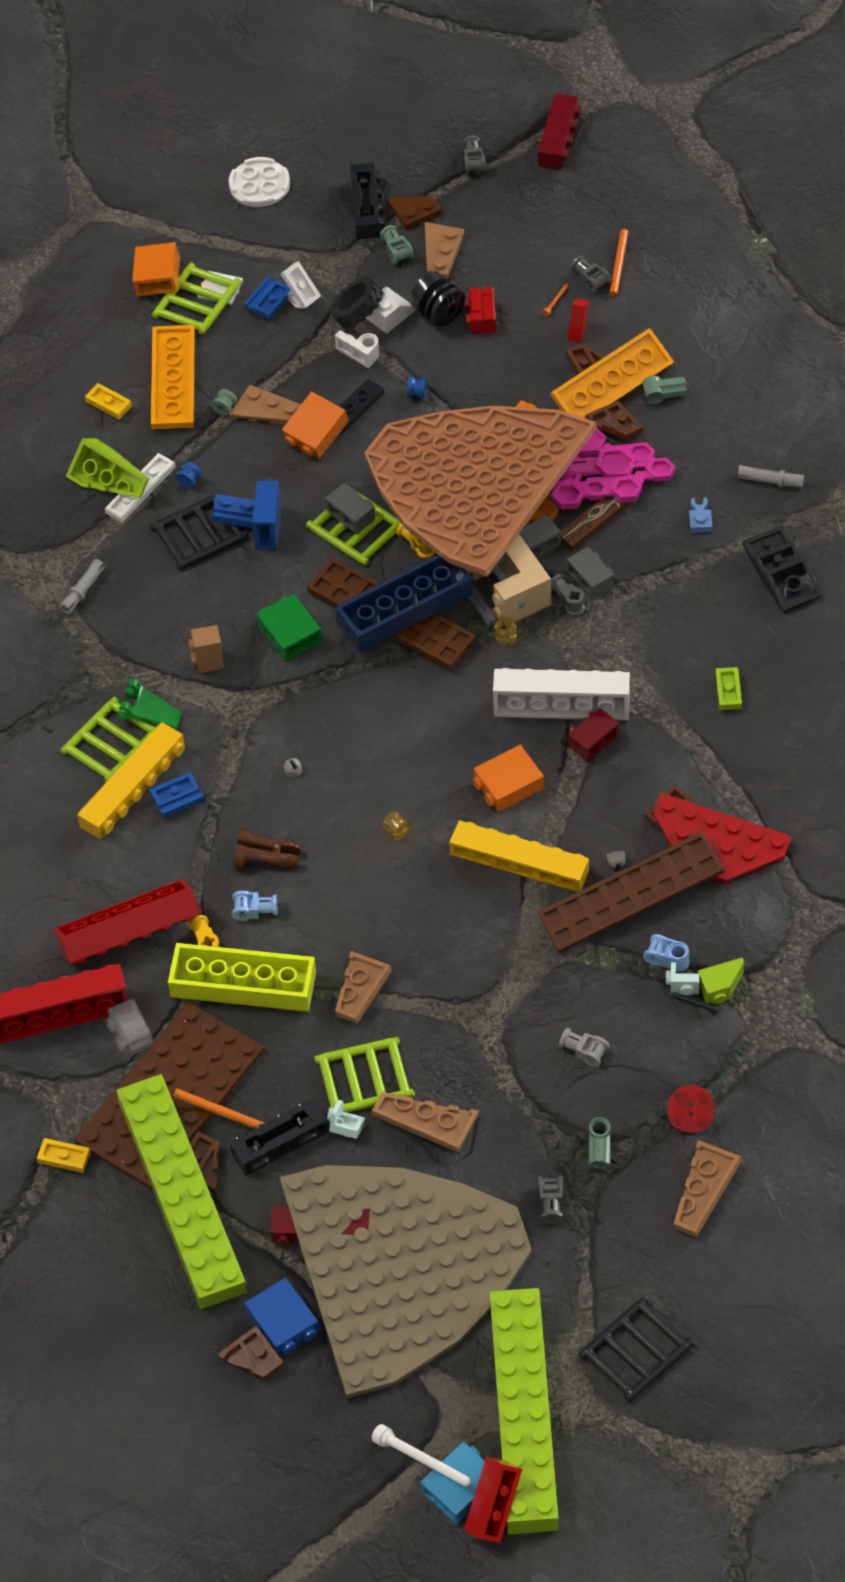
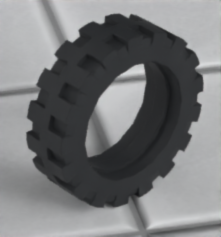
[330,276,383,328]

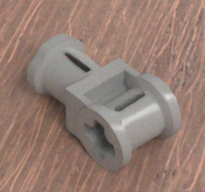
[559,1028,610,1067]

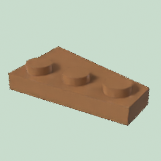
[335,951,392,1024]

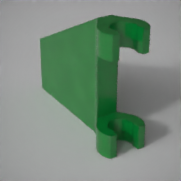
[117,679,181,730]

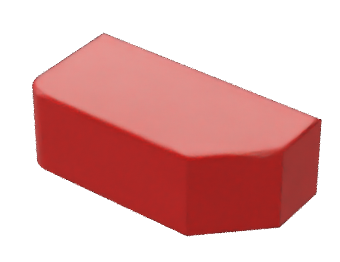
[567,298,590,344]

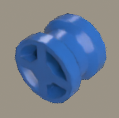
[407,377,427,399]
[175,462,202,489]

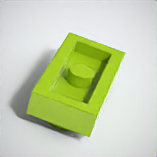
[715,667,742,710]

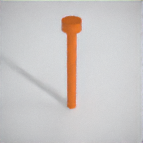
[542,284,569,317]

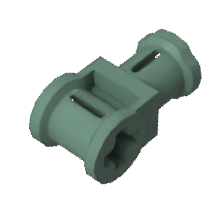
[380,225,414,265]

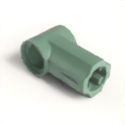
[643,376,687,404]
[589,1117,611,1169]

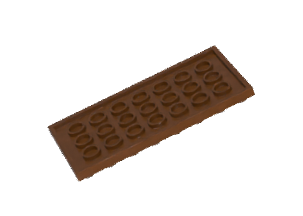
[74,1002,265,1191]

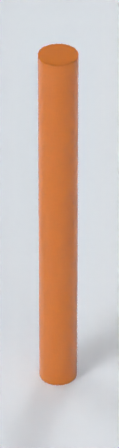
[609,229,628,297]
[173,1088,265,1129]

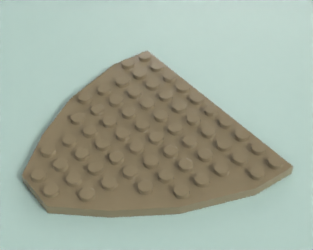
[280,1165,532,1398]

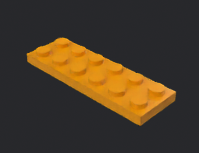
[151,325,195,429]
[550,328,674,418]

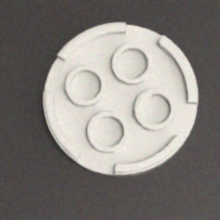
[229,157,290,207]

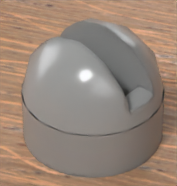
[284,758,302,778]
[606,851,626,869]

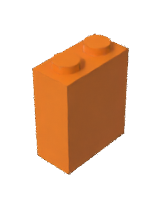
[132,242,180,296]
[282,391,349,459]
[472,744,544,813]

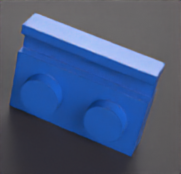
[244,276,291,320]
[212,494,255,528]
[149,772,205,819]

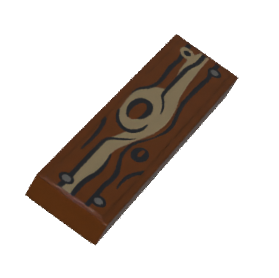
[561,496,632,551]

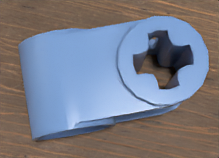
[643,934,690,972]

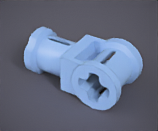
[232,891,278,921]

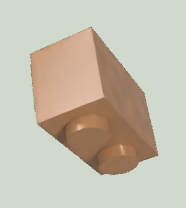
[188,625,225,673]

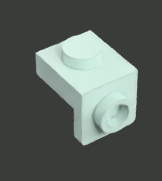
[666,962,699,996]
[327,1100,365,1139]

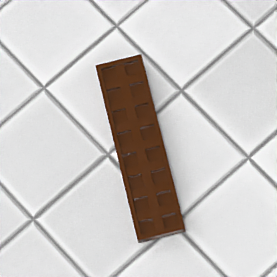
[307,558,476,670]
[537,831,724,953]

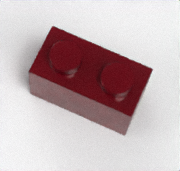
[568,708,619,762]

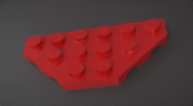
[653,793,792,884]

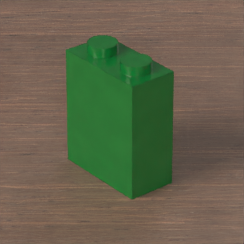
[256,594,322,662]

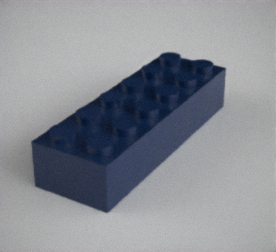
[335,555,473,653]

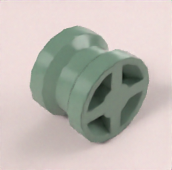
[211,389,238,416]

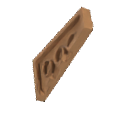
[372,1092,479,1152]
[674,1140,742,1237]

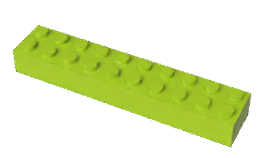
[117,1074,246,1310]
[490,1288,559,1534]

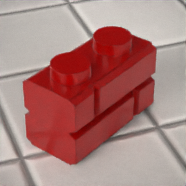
[465,287,496,334]

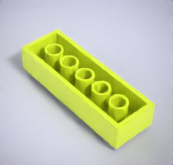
[168,943,316,1012]

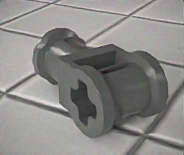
[463,135,486,174]
[570,255,612,294]
[551,574,585,617]
[538,1175,564,1224]

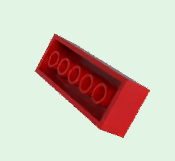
[53,879,200,964]
[0,964,131,1044]

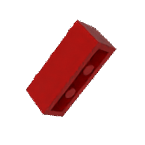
[464,1456,522,1543]

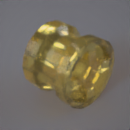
[494,618,517,646]
[382,811,411,840]

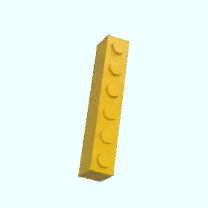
[77,722,185,840]
[449,820,589,892]

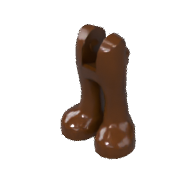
[234,828,301,869]

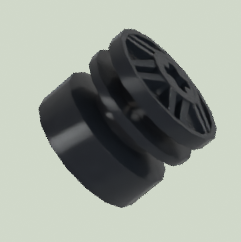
[409,271,466,327]

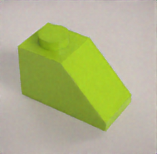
[698,957,744,1005]

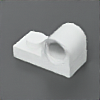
[280,261,321,309]
[335,330,379,368]

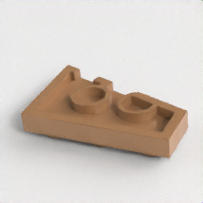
[425,222,464,279]
[229,385,301,425]

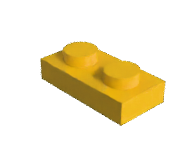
[85,383,132,420]
[37,1138,91,1173]

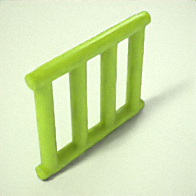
[151,262,242,335]
[306,486,401,566]
[60,697,159,782]
[314,1037,415,1113]

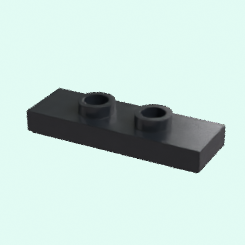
[339,379,385,432]

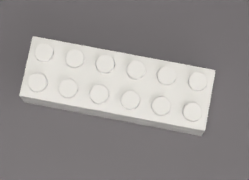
[493,668,630,720]

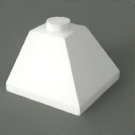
[366,286,416,334]

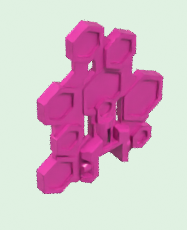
[551,428,675,510]

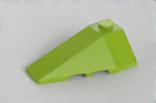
[66,438,149,498]

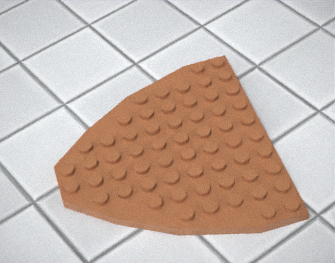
[364,406,597,576]

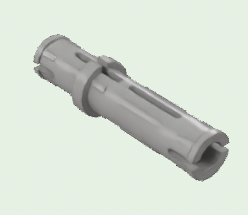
[738,465,804,489]
[59,559,105,614]

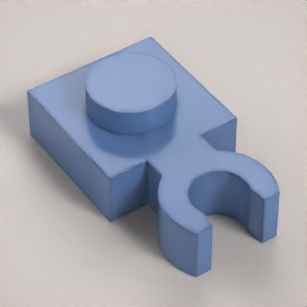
[689,498,712,533]

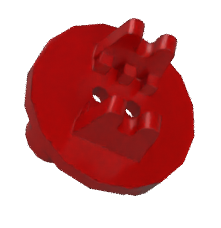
[667,1085,715,1133]

